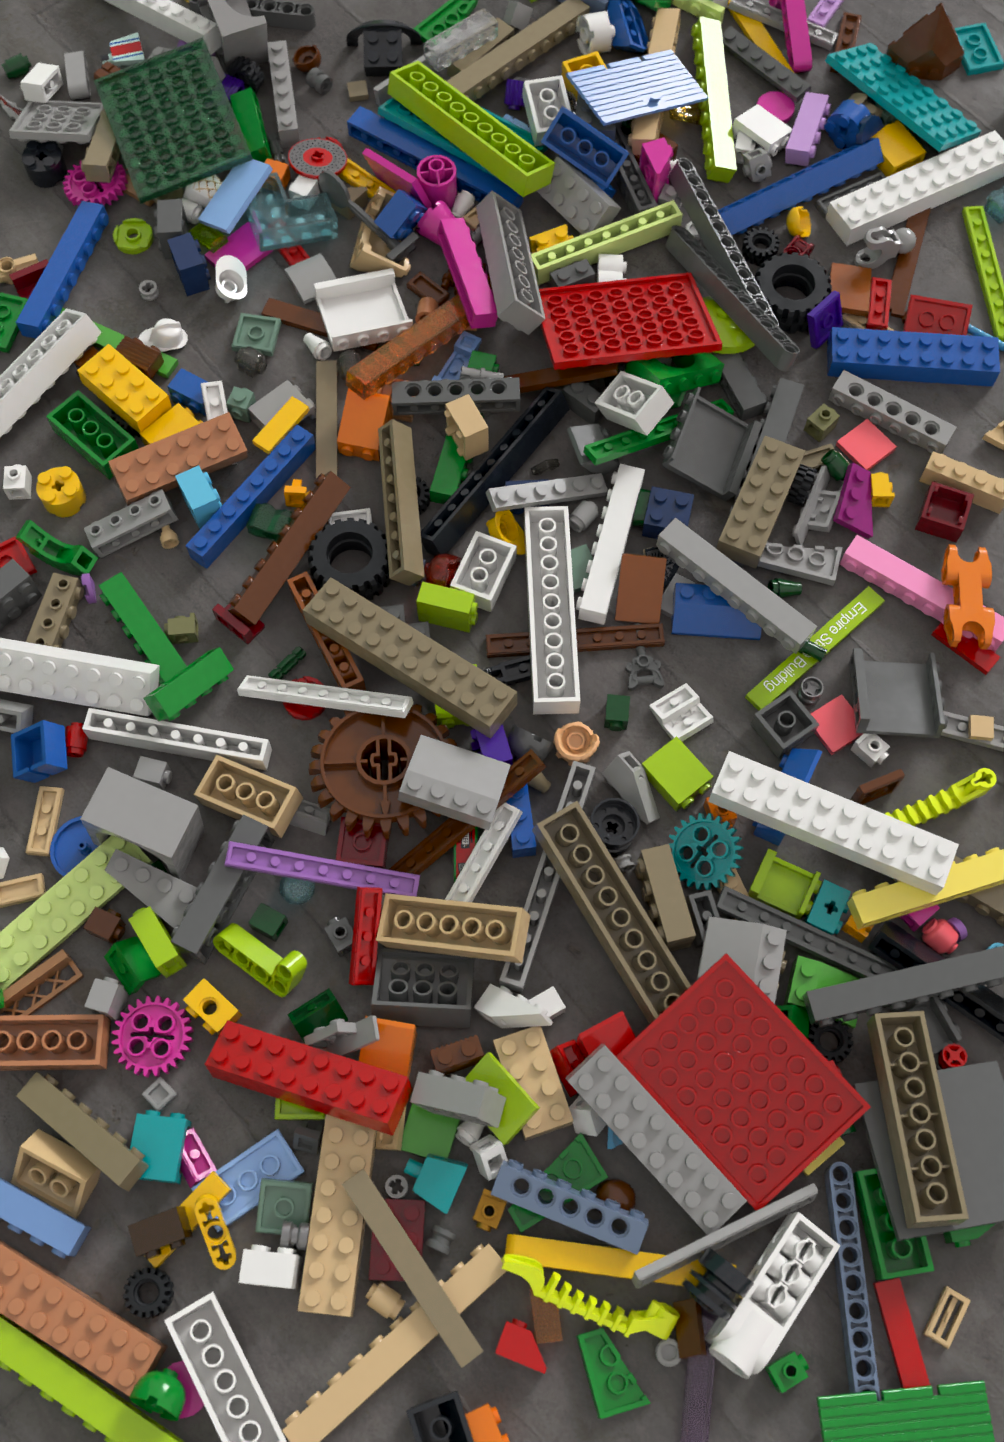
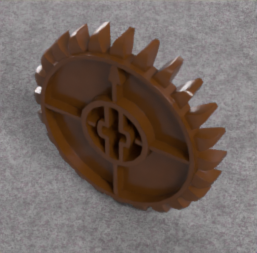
[308,704,457,839]

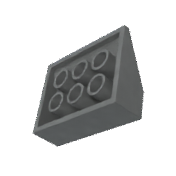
[371,948,475,1028]

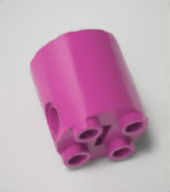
[417,155,457,210]

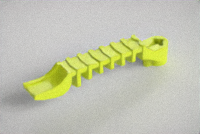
[885,768,997,827]
[501,1254,680,1340]

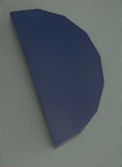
[856,115,884,144]

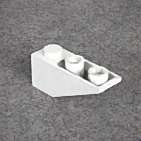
[474,984,553,1028]

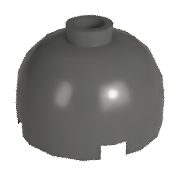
[507,724,554,761]

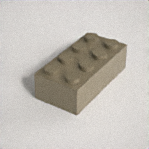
[635,844,696,952]

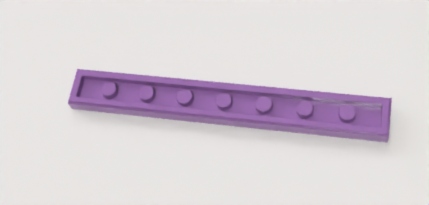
[224,841,420,897]

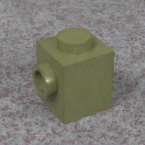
[804,403,840,443]

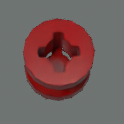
[938,1043,967,1069]

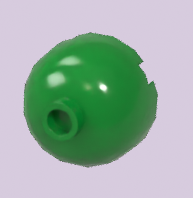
[129,1368,186,1421]

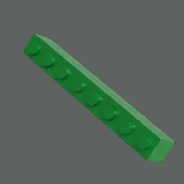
[430,350,500,504]

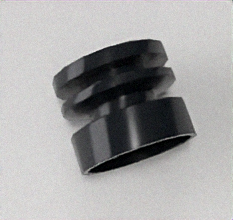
[589,798,640,857]
[682,1247,754,1321]

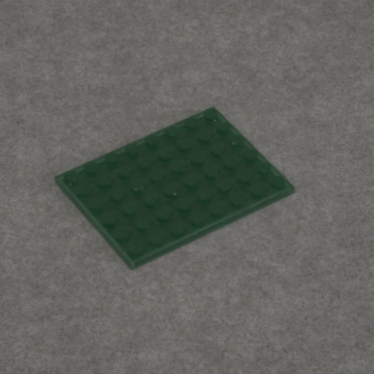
[94,37,253,204]

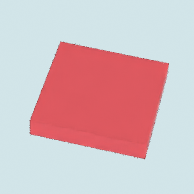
[836,419,897,471]
[811,694,863,755]

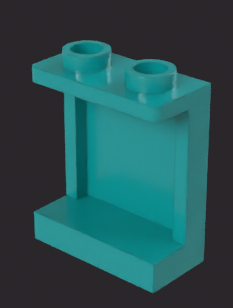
[130,1110,191,1184]

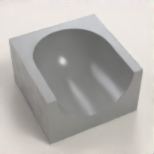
[197,0,268,74]
[80,767,205,880]

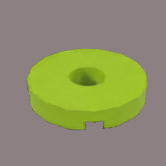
[113,218,154,255]

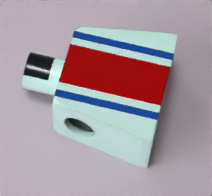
[100,33,148,75]

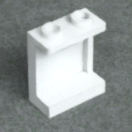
[732,104,792,157]

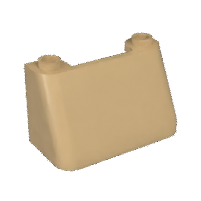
[349,186,419,278]

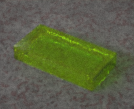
[188,223,228,253]

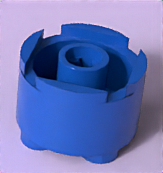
[824,99,871,149]

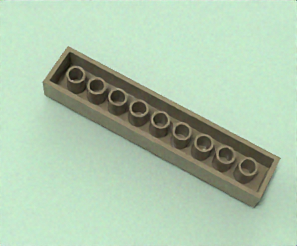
[303,577,517,739]
[532,801,691,1024]

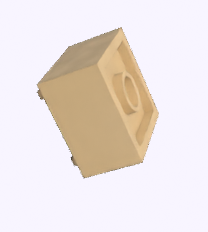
[444,394,489,460]

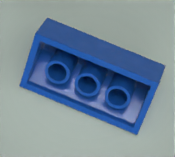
[541,106,629,188]
[671,583,762,640]
[752,748,822,846]

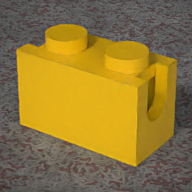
[529,224,574,254]

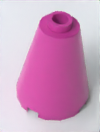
[416,200,456,246]

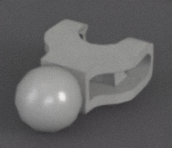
[854,226,916,269]

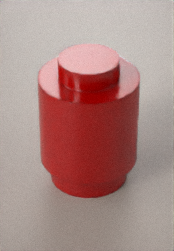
[65,722,88,758]

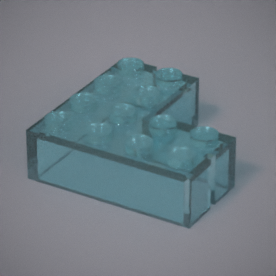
[245,172,338,252]

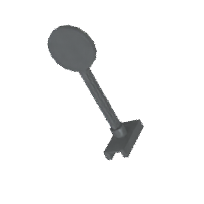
[319,170,419,263]

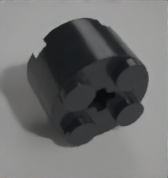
[22,140,67,188]

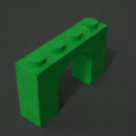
[625,352,724,395]

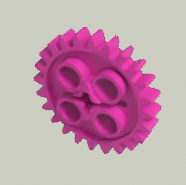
[63,160,128,207]
[111,996,194,1078]

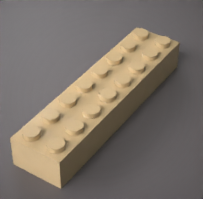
[298,1114,377,1317]

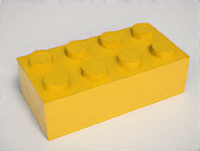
[77,344,172,433]

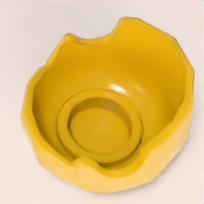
[786,206,811,238]

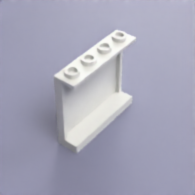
[314,268,413,352]

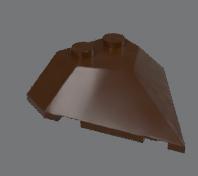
[886,2,965,81]

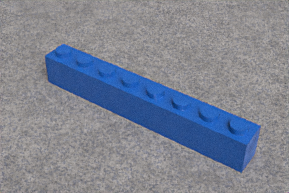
[16,201,109,339]
[185,424,316,569]

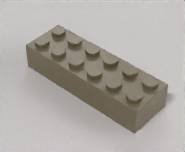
[716,436,806,569]

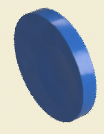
[50,816,99,877]

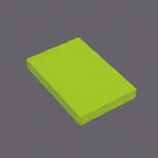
[465,1052,540,1145]

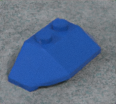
[607,0,649,52]

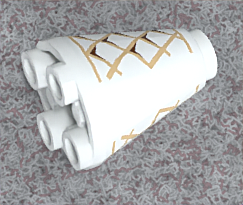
[183,164,223,208]

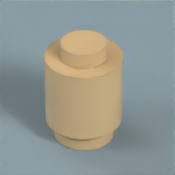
[365,1281,405,1320]

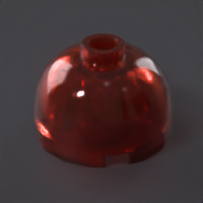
[424,554,462,588]

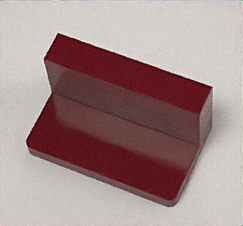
[9,259,48,299]
[212,603,265,645]

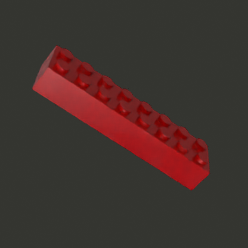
[205,1020,413,1136]

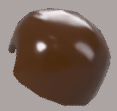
[292,45,321,73]
[595,1179,636,1215]

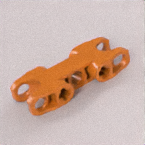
[941,544,995,649]

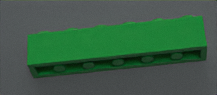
[98,572,187,685]

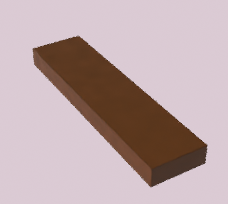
[830,12,862,74]

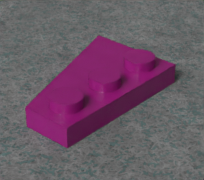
[833,463,873,539]

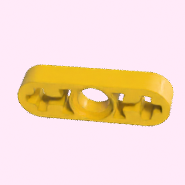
[194,1194,236,1270]

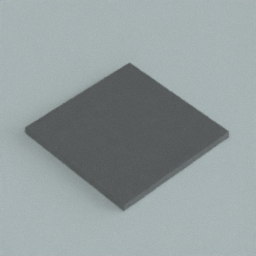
[852,1060,1004,1241]

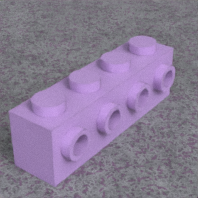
[785,92,831,166]

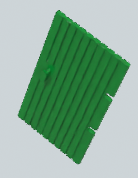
[817,1380,995,1442]

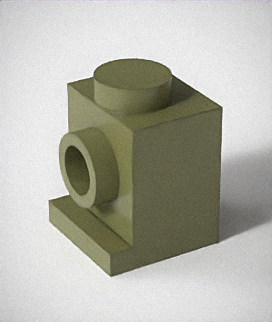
[164,613,199,644]

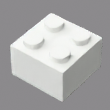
[238,1244,303,1290]

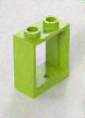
[128,906,187,978]

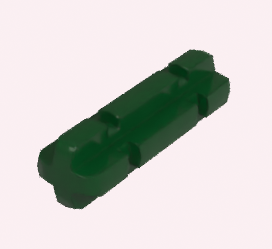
[268,647,306,680]

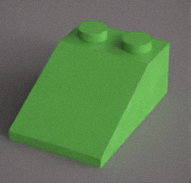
[783,955,859,1028]

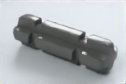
[268,132,286,163]

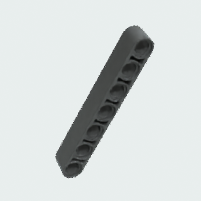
[188,0,316,31]

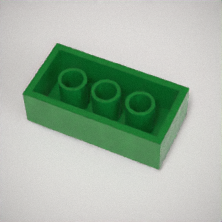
[46,390,139,480]
[852,1168,934,1281]

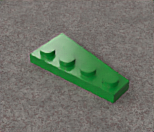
[413,0,478,49]
[508,1133,608,1233]

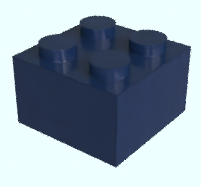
[167,232,211,297]
[642,486,694,539]

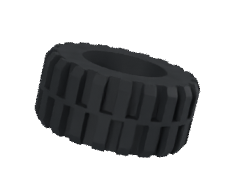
[755,252,832,334]
[308,518,390,601]

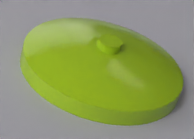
[702,296,755,354]

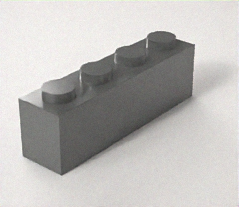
[711,352,767,421]

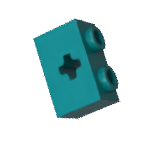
[804,879,851,935]

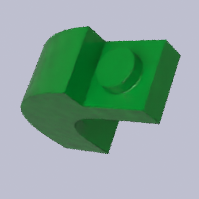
[15,520,98,576]

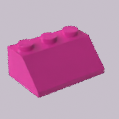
[639,138,673,205]

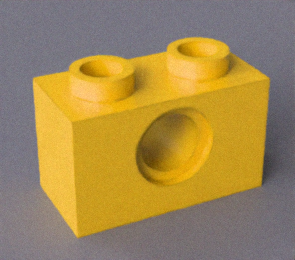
[183,978,242,1035]

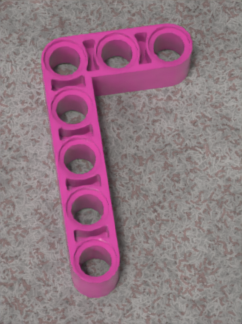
[769,0,812,73]

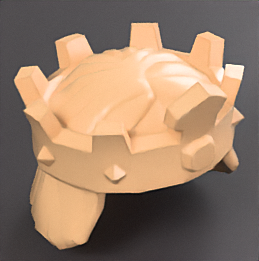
[553,721,600,766]

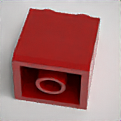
[576,1011,635,1059]

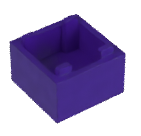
[470,724,513,765]

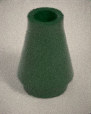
[767,578,802,599]

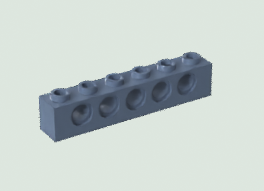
[491,1159,649,1255]

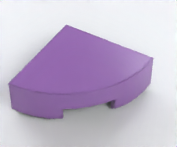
[81,573,97,604]

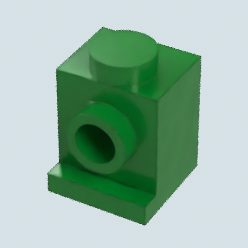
[764,1351,809,1393]

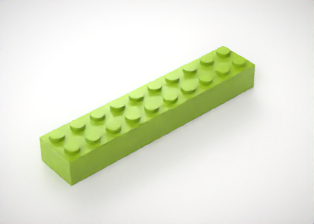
[387,61,555,197]

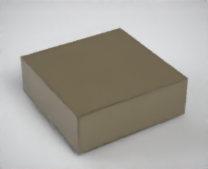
[347,80,369,102]

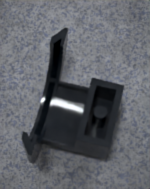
[346,20,422,77]

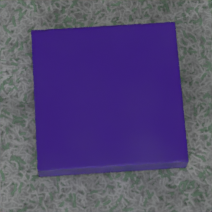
[807,290,843,349]

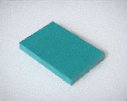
[954,23,1004,76]

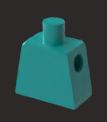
[404,1154,469,1214]

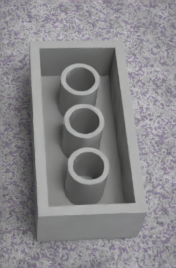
[537,156,621,235]

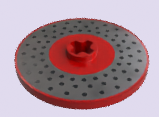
[288,138,347,179]

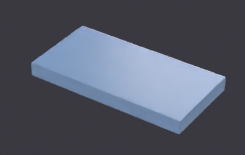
[198,155,273,234]
[191,1129,305,1233]

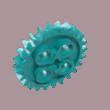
[669,813,744,890]

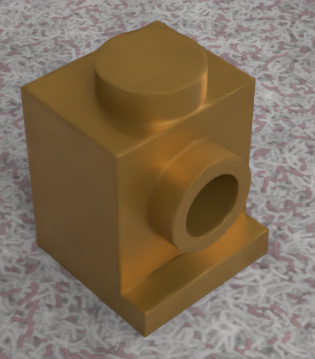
[473,1189,507,1232]

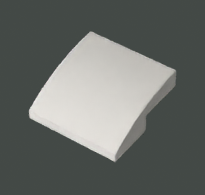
[649,683,714,741]

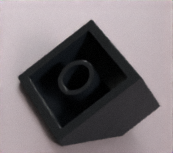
[406,1390,474,1442]

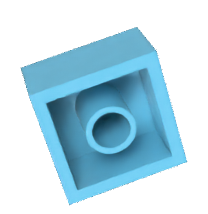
[175,465,222,530]

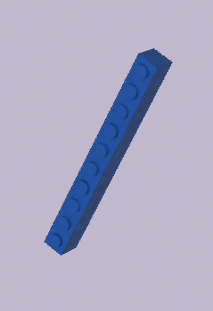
[347,106,523,208]
[718,138,884,235]

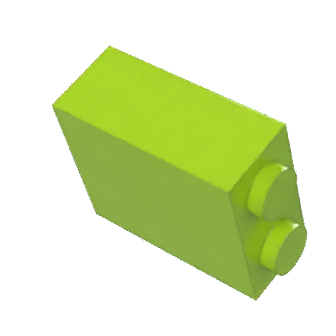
[416,582,478,633]
[641,736,714,812]

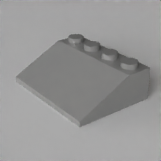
[398,735,511,830]
[697,917,787,1004]

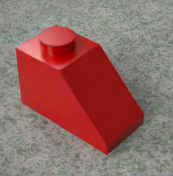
[495,1318,547,1374]

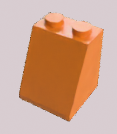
[337,387,392,461]
[359,1016,418,1078]

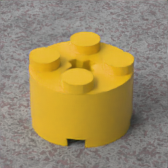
[36,466,86,518]

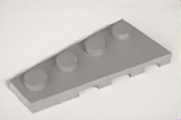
[758,543,843,586]
[105,849,197,928]

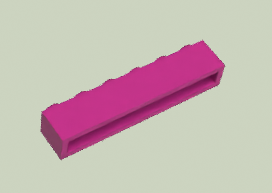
[437,218,499,329]

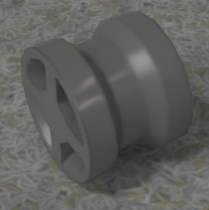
[425,1225,457,1255]

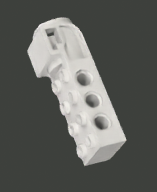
[705,1212,840,1379]

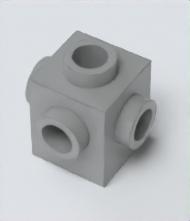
[742,147,772,182]

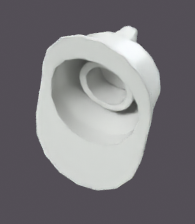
[215,255,247,303]
[138,318,188,352]

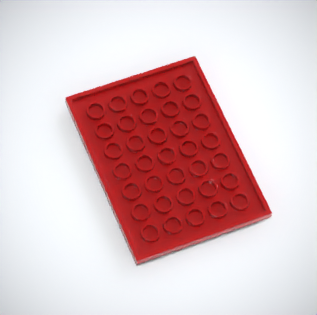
[539,272,722,370]
[616,953,871,1211]

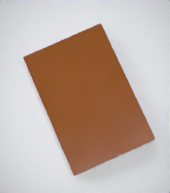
[830,262,872,316]
[615,553,667,624]

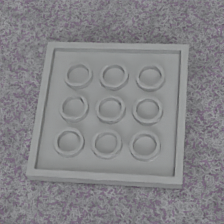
[9,100,104,144]

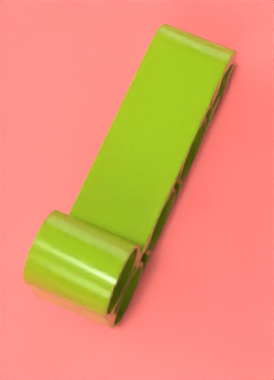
[213,923,307,997]

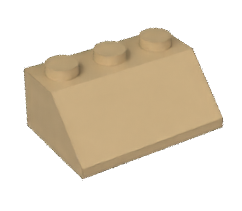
[11,1129,101,1219]

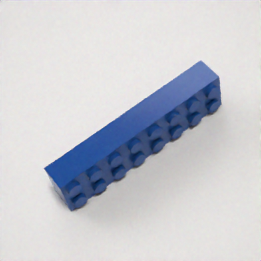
[827,327,1000,387]

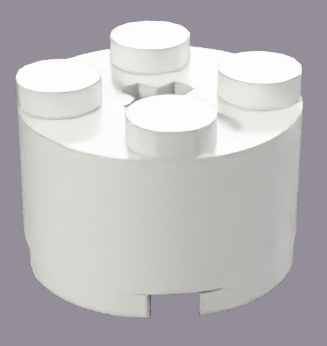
[576,11,615,55]

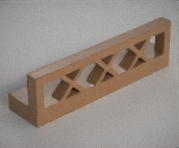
[0,949,84,1015]

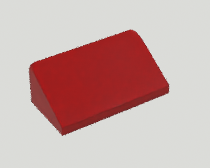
[550,1039,585,1097]

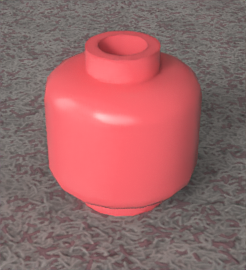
[922,918,959,955]

